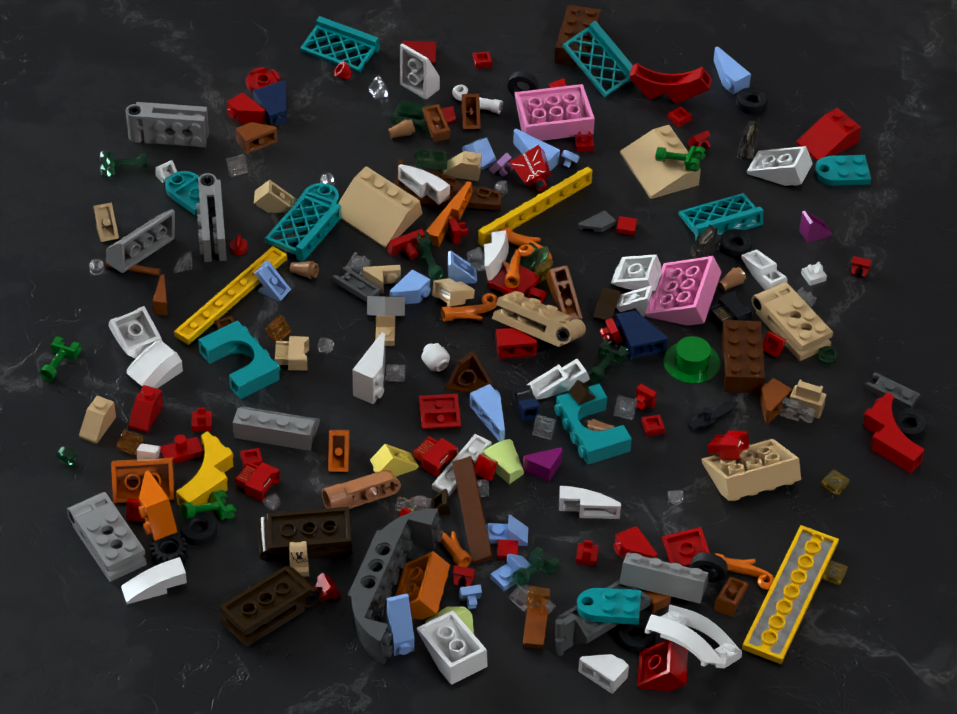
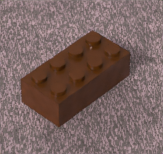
[554,5,601,67]
[721,320,765,393]

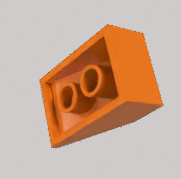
[138,470,177,541]

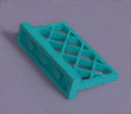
[300,16,380,73]
[562,20,632,98]
[679,193,764,244]
[265,195,341,262]

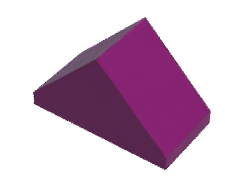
[799,210,832,243]
[523,447,563,482]

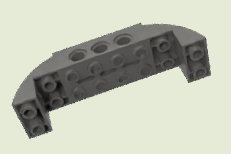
[348,509,443,665]

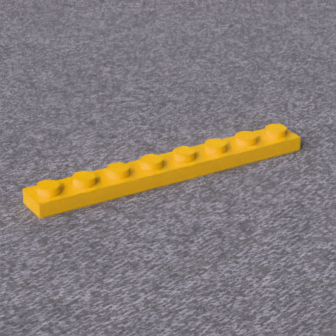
[478,167,592,247]
[174,246,287,345]

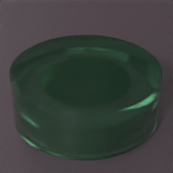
[818,346,838,365]
[56,447,77,465]

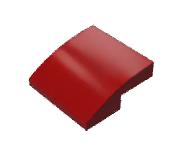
[487,262,541,295]
[419,394,461,430]

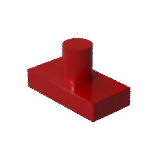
[387,229,425,260]
[160,435,204,464]

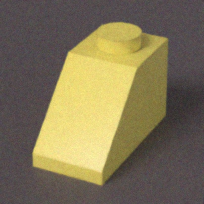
[370,444,419,477]

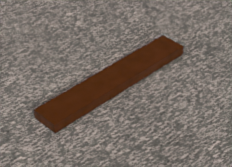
[452,456,494,565]

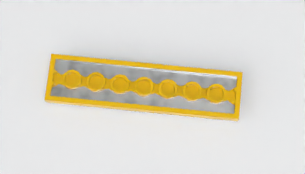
[742,525,839,664]

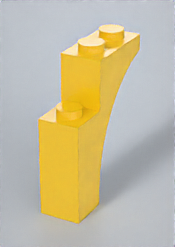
[176,431,234,506]

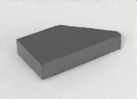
[578,210,616,232]

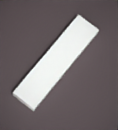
[432,434,492,496]

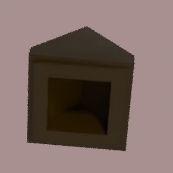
[569,380,596,405]
[432,489,451,515]

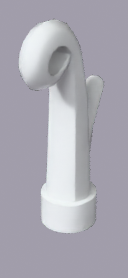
[452,85,503,114]

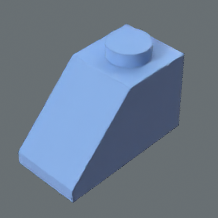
[390,269,431,304]

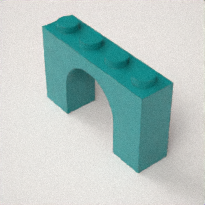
[198,320,280,400]
[554,384,632,465]

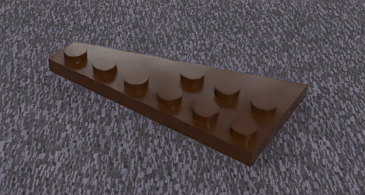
[395,160,502,210]

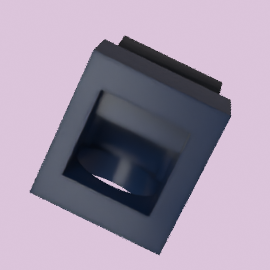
[513,385,540,422]

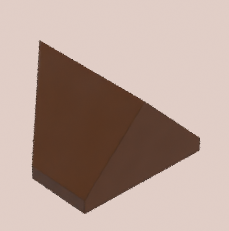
[444,351,493,393]

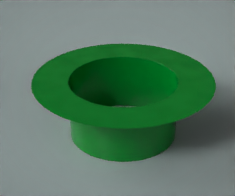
[663,336,721,383]

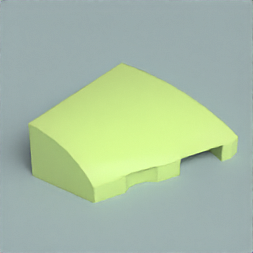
[483,439,524,484]

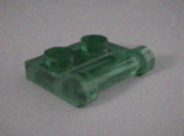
[391,100,429,130]
[414,150,447,171]

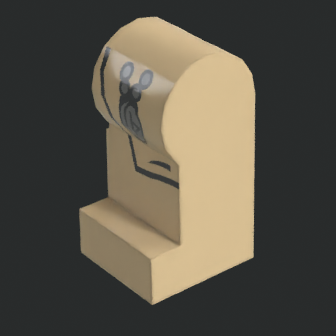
[289,541,309,577]

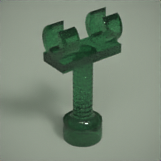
[100,151,148,177]
[416,230,444,280]
[588,339,629,383]
[512,546,562,586]

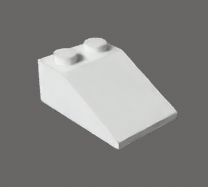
[400,44,440,100]
[747,146,813,186]
[352,333,385,404]
[417,610,488,685]

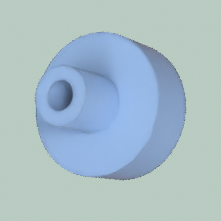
[561,150,580,168]

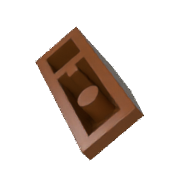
[545,265,583,321]

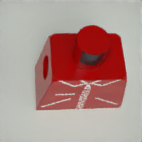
[509,145,551,191]

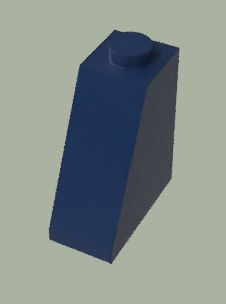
[253,80,287,127]
[616,310,668,359]

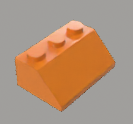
[111,457,174,503]
[395,551,450,620]

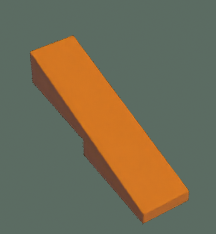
[425,181,473,247]

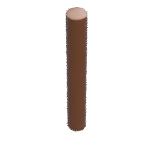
[105,261,161,276]

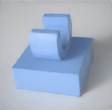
[458,584,482,609]

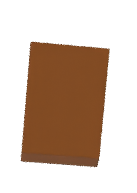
[461,94,481,129]

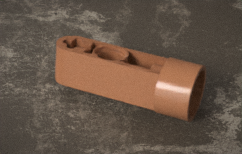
[322,470,401,509]

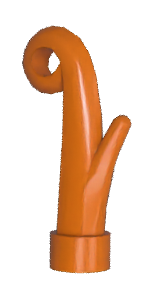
[502,227,552,265]
[503,245,534,288]
[441,293,498,322]
[440,531,472,567]
[711,553,775,590]

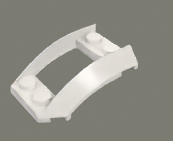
[645,604,742,668]

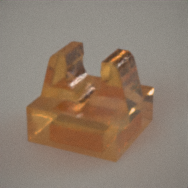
[265,316,291,342]
[117,429,144,455]
[526,586,550,612]

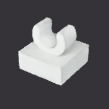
[801,262,827,286]

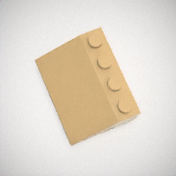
[620,125,701,199]
[338,166,423,249]
[702,439,801,501]

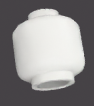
[421,343,450,372]

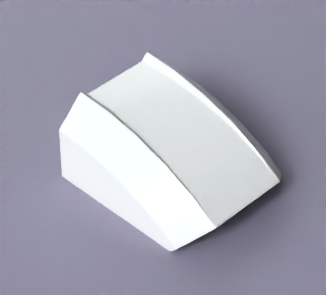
[611,254,662,291]
[109,306,162,358]
[127,340,183,389]

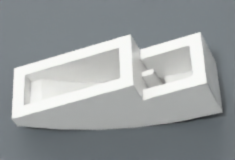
[398,164,450,205]
[484,230,509,281]
[741,249,787,290]
[527,358,590,400]
[559,486,621,519]
[121,557,187,604]

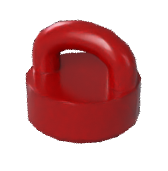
[334,62,352,80]
[229,235,248,255]
[527,286,547,304]

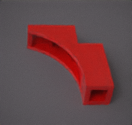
[629,63,712,104]
[863,392,925,473]

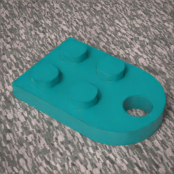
[815,155,871,186]
[165,171,200,215]
[292,183,339,225]
[577,588,641,625]

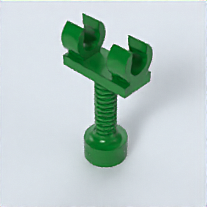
[655,146,706,172]
[39,336,82,381]
[180,490,237,520]

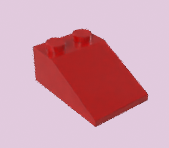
[796,108,861,161]

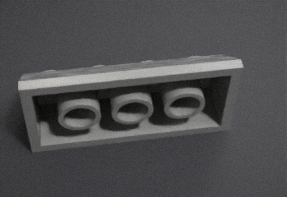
[106,209,175,273]
[233,407,320,451]
[619,553,708,603]

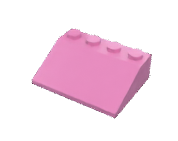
[515,84,595,141]
[645,256,722,326]

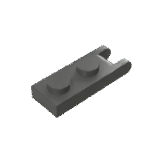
[331,266,381,302]
[864,373,920,408]

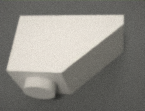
[578,654,629,694]

